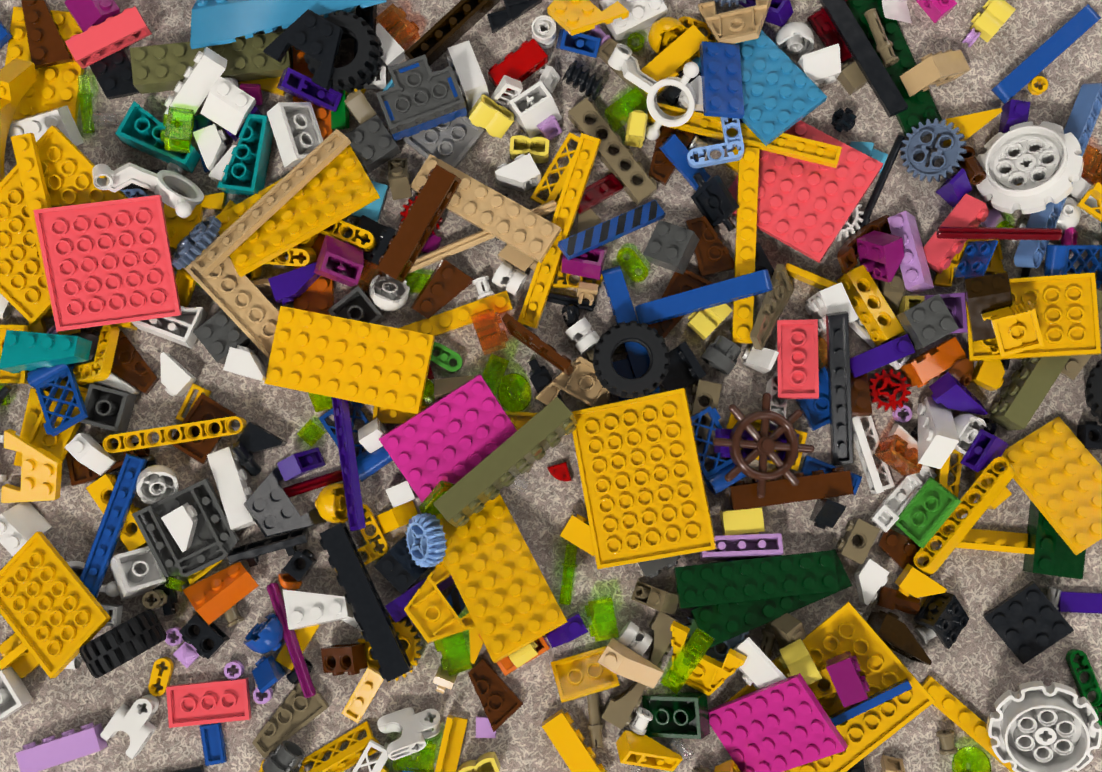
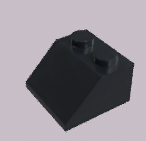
[374,536,429,594]

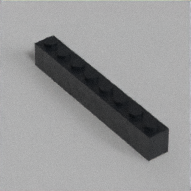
[319,523,413,682]

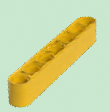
[103,416,247,453]
[913,457,1015,575]

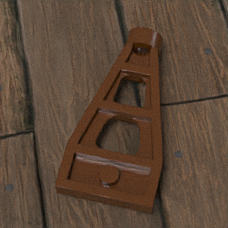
[66,442,150,486]

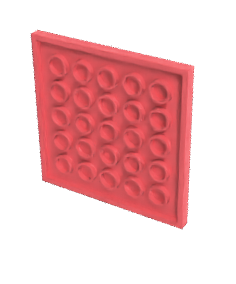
[728,120,883,263]
[33,195,182,332]

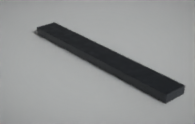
[819,0,908,118]
[826,311,853,466]

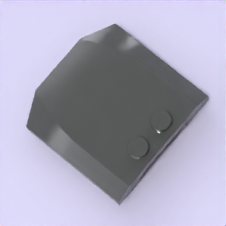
[132,478,239,577]

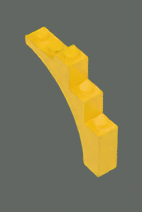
[0,58,37,182]

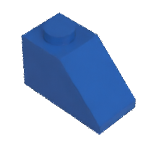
[556,29,601,58]
[252,655,287,694]

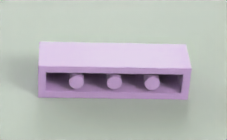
[887,211,934,294]
[699,533,783,561]
[15,722,108,772]

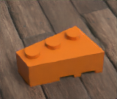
[900,337,967,388]
[183,561,259,625]

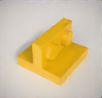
[0,633,40,679]

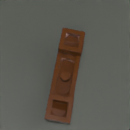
[837,215,891,274]

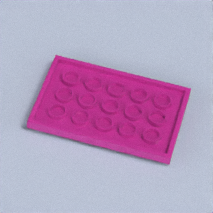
[379,374,518,504]
[708,673,848,772]

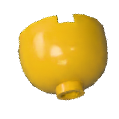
[648,17,687,54]
[315,483,348,523]

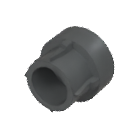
[701,335,741,375]
[262,741,306,772]

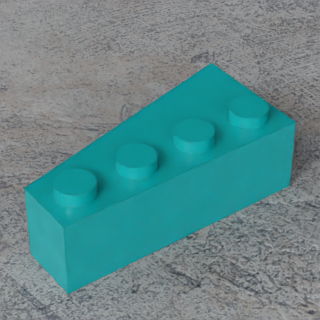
[115,101,200,173]
[217,114,273,196]
[0,330,92,374]

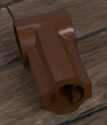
[956,146,986,185]
[876,586,921,615]

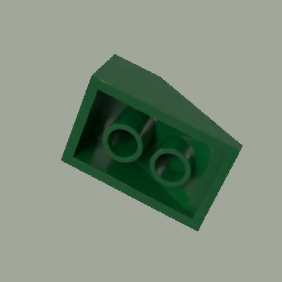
[642,692,710,739]

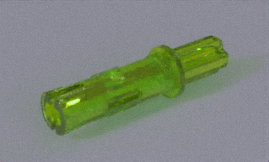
[77,75,95,133]
[559,544,577,605]

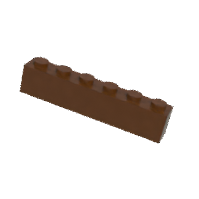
[377,164,462,283]
[729,467,854,510]

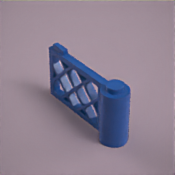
[1043,244,1102,288]
[27,363,88,436]
[319,401,393,482]
[691,406,746,495]

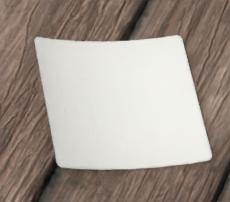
[882,0,912,23]

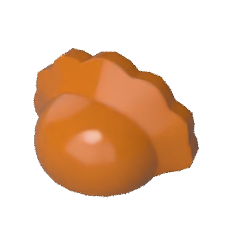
[278,573,302,591]

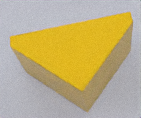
[376,501,418,534]

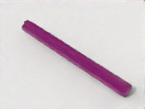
[267,583,316,698]

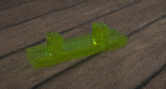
[660,627,714,694]

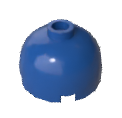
[243,613,283,654]

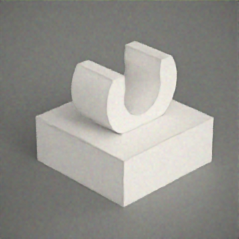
[535,65,561,93]

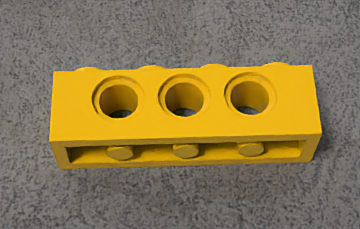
[837,265,905,347]
[86,474,148,551]

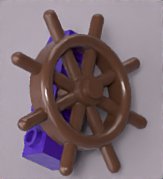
[713,392,815,498]

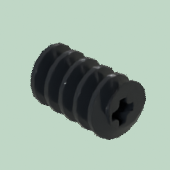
[563,60,605,101]

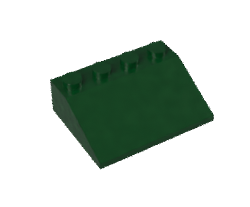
[1023,500,1086,579]

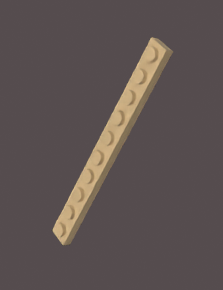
[191,129,351,277]

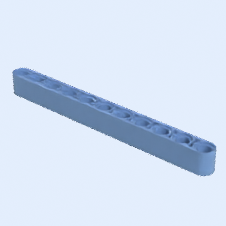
[1014,83,1102,268]

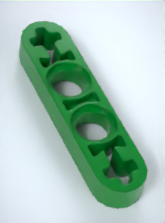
[1066,649,1102,726]

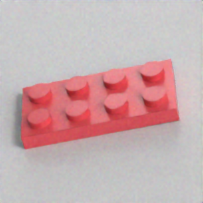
[777,319,819,399]
[166,678,251,728]

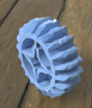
[405,513,447,568]

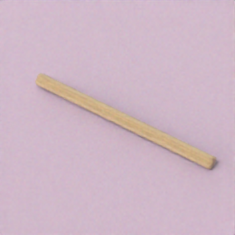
[408,200,557,274]

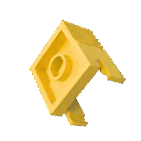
[981,301,1044,357]

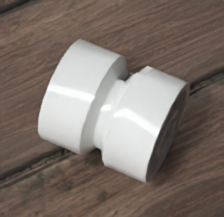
[531,15,556,49]
[492,260,528,296]
[565,317,600,354]
[616,621,653,656]

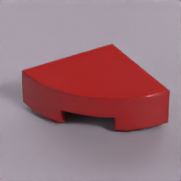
[547,462,572,481]

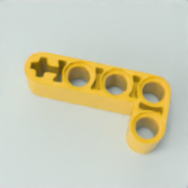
[300,220,377,252]
[246,246,317,281]

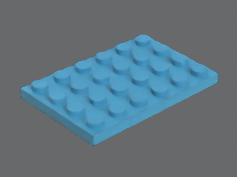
[692,30,827,146]

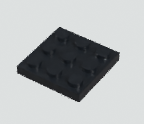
[983,581,1074,664]

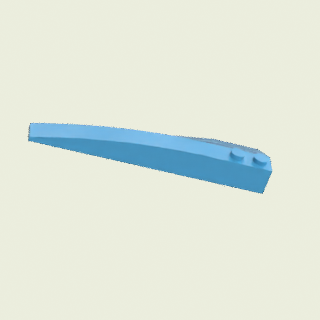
[190,0,387,49]

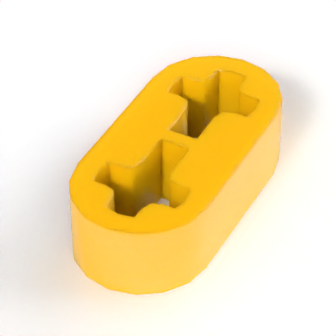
[148,657,174,696]

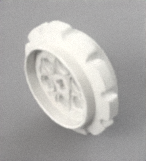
[976,121,1084,214]
[987,681,1102,772]

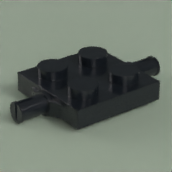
[691,172,739,232]

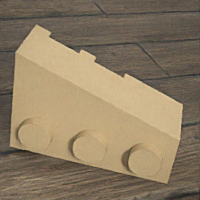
[900,49,971,97]

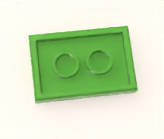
[895,477,962,548]

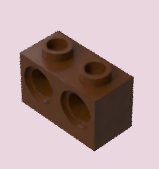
[321,643,368,676]

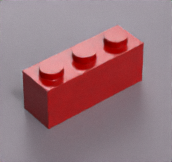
[488,38,548,95]

